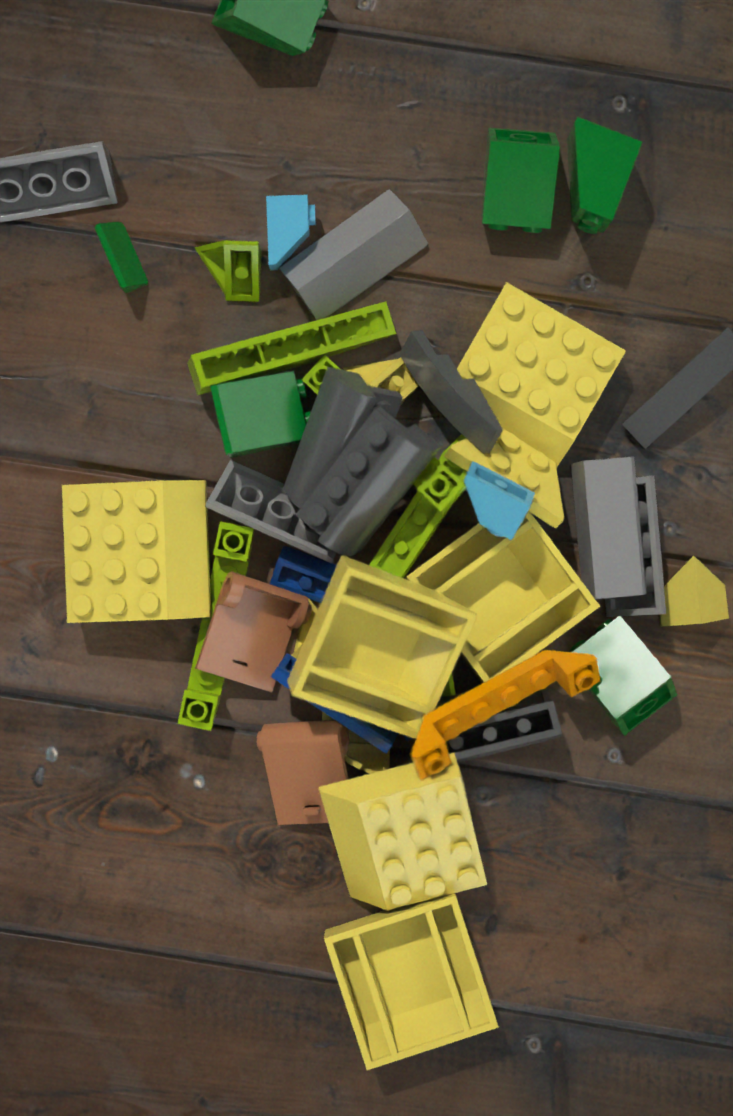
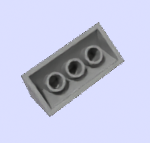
[0,141,117,222]
[279,189,429,320]
[571,457,646,599]
[205,460,337,563]
[605,476,666,617]

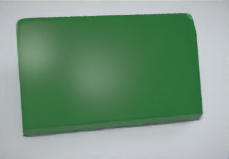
[95,222,148,293]

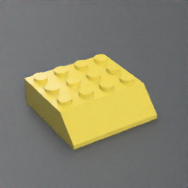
[457,282,626,468]
[62,480,211,623]
[405,511,600,684]
[287,555,477,739]
[319,753,487,910]
[324,893,499,1070]

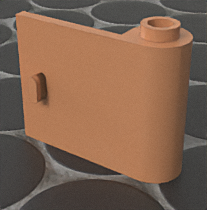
[195,571,312,692]
[257,720,349,825]

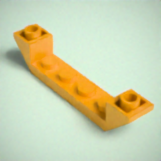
[411,650,600,780]

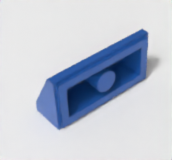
[270,546,337,603]

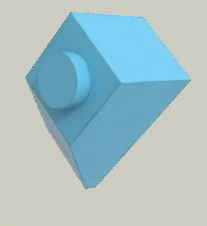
[266,195,316,270]
[464,461,535,540]

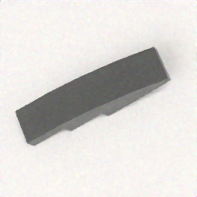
[623,327,733,449]
[399,330,503,454]

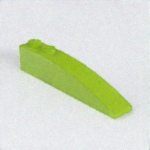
[187,301,396,396]

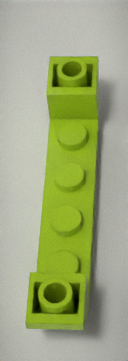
[302,355,467,513]
[369,434,467,578]
[177,521,254,731]

